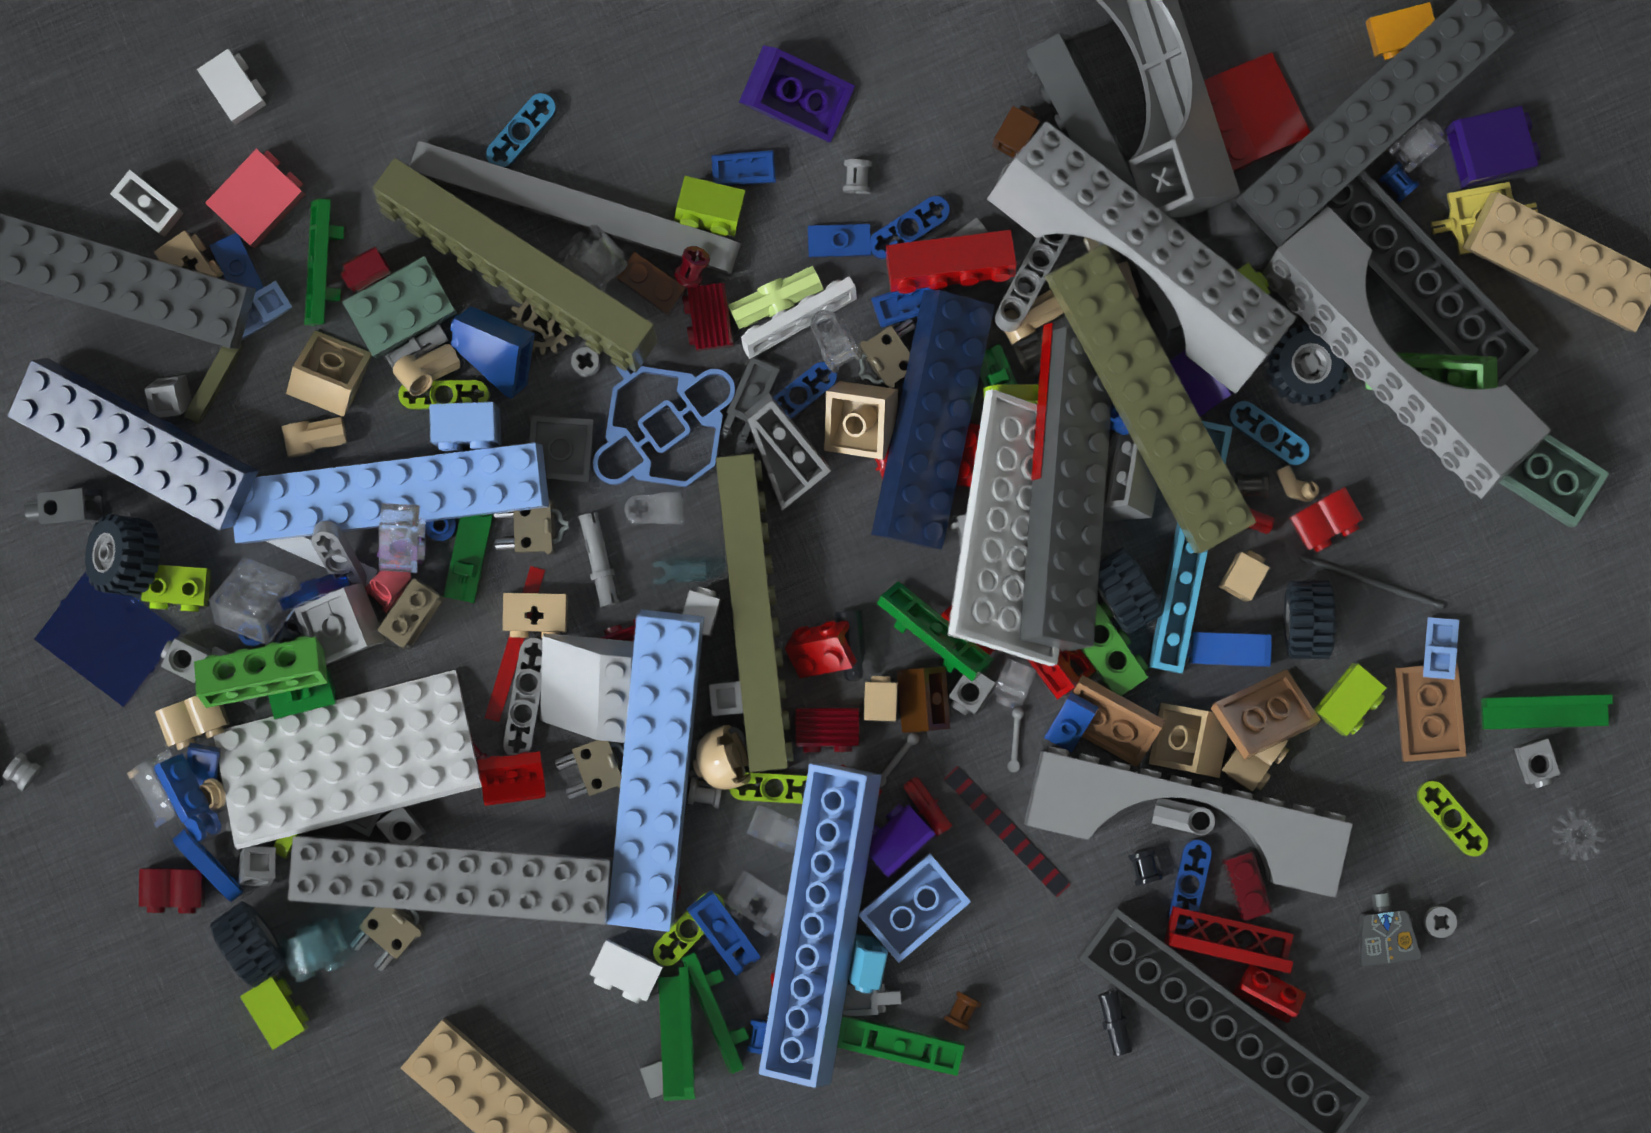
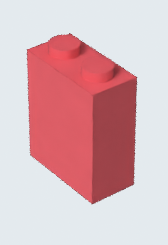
[205,148,306,249]

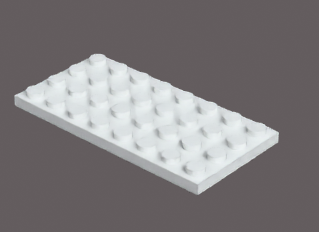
[948,389,1060,666]
[214,670,482,849]

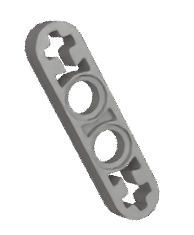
[503,638,542,756]

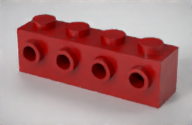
[886,230,1016,294]

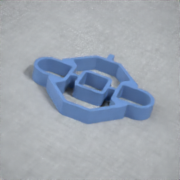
[593,366,735,488]

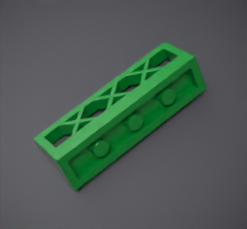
[1481,694,1613,730]
[658,967,696,1101]

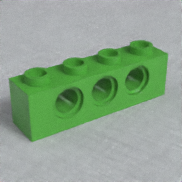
[1366,352,1498,390]
[1082,602,1149,696]
[194,636,327,708]

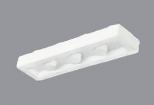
[741,277,857,359]

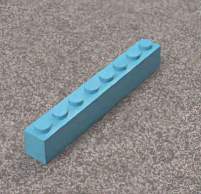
[1148,421,1233,674]

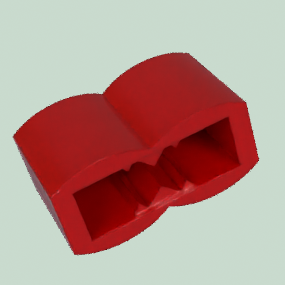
[1289,487,1364,553]

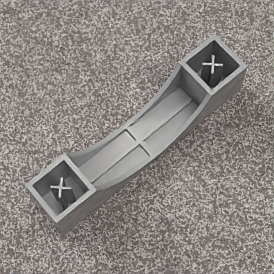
[1096,0,1240,218]
[987,121,1296,394]
[1262,206,1551,499]
[1024,746,1353,898]
[288,835,613,924]

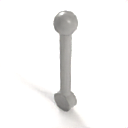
[1007,707,1024,772]
[880,733,919,787]

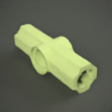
[728,266,824,330]

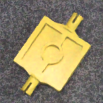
[1431,182,1538,256]

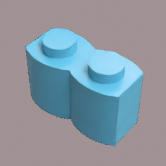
[848,934,888,993]

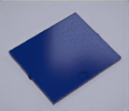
[34,572,181,707]

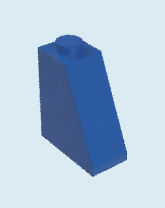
[450,306,535,399]
[1186,632,1272,667]

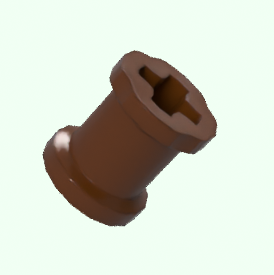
[943,991,982,1031]

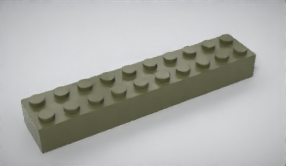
[373,157,657,372]
[1044,244,1256,553]
[716,454,794,772]

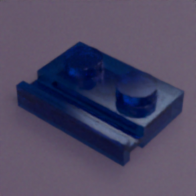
[279,574,350,611]

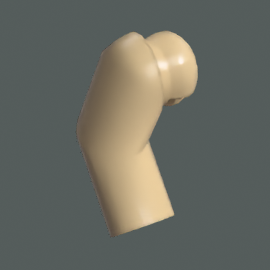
[1276,465,1319,502]

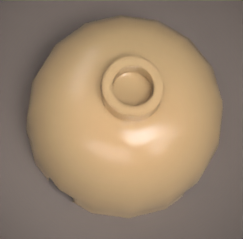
[693,725,751,790]

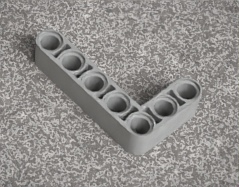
[995,163,1070,332]

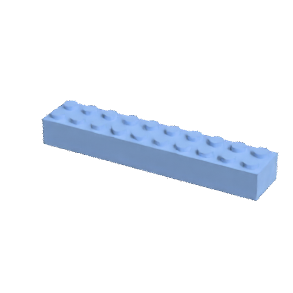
[233,443,549,544]
[607,609,704,932]
[759,763,882,1088]

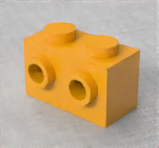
[1365,2,1435,60]

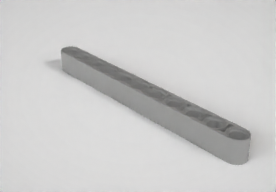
[410,141,741,274]

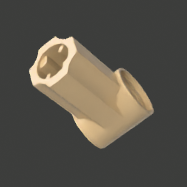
[1004,290,1064,345]
[393,344,460,396]
[282,417,347,458]

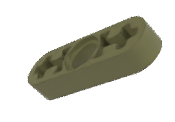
[184,345,243,425]

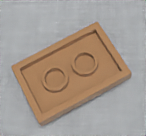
[1394,663,1466,762]
[1211,669,1321,760]
[1072,675,1166,767]

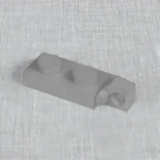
[842,984,902,1016]

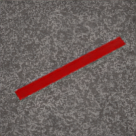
[1031,322,1053,481]
[484,566,545,722]

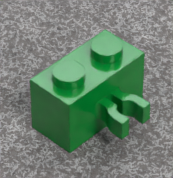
[268,667,338,720]

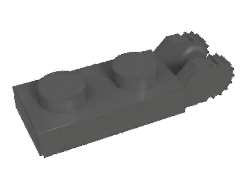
[720,357,780,447]

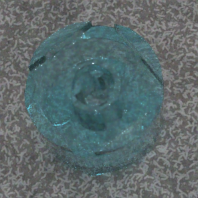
[278,917,350,982]

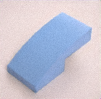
[242,281,292,340]
[1423,617,1459,680]

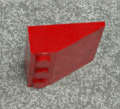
[1204,52,1311,173]

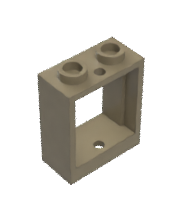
[377,578,446,649]

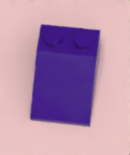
[739,45,855,143]
[869,804,935,877]

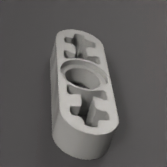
[311,521,367,590]

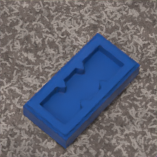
[711,150,776,186]
[808,224,871,258]
[209,233,264,292]
[871,287,933,329]
[1044,692,1098,753]
[187,743,221,785]

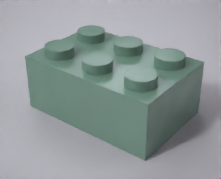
[342,256,458,359]
[1500,434,1609,528]

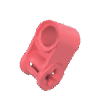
[365,560,411,613]

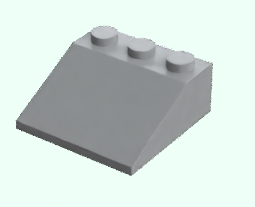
[540,633,634,743]

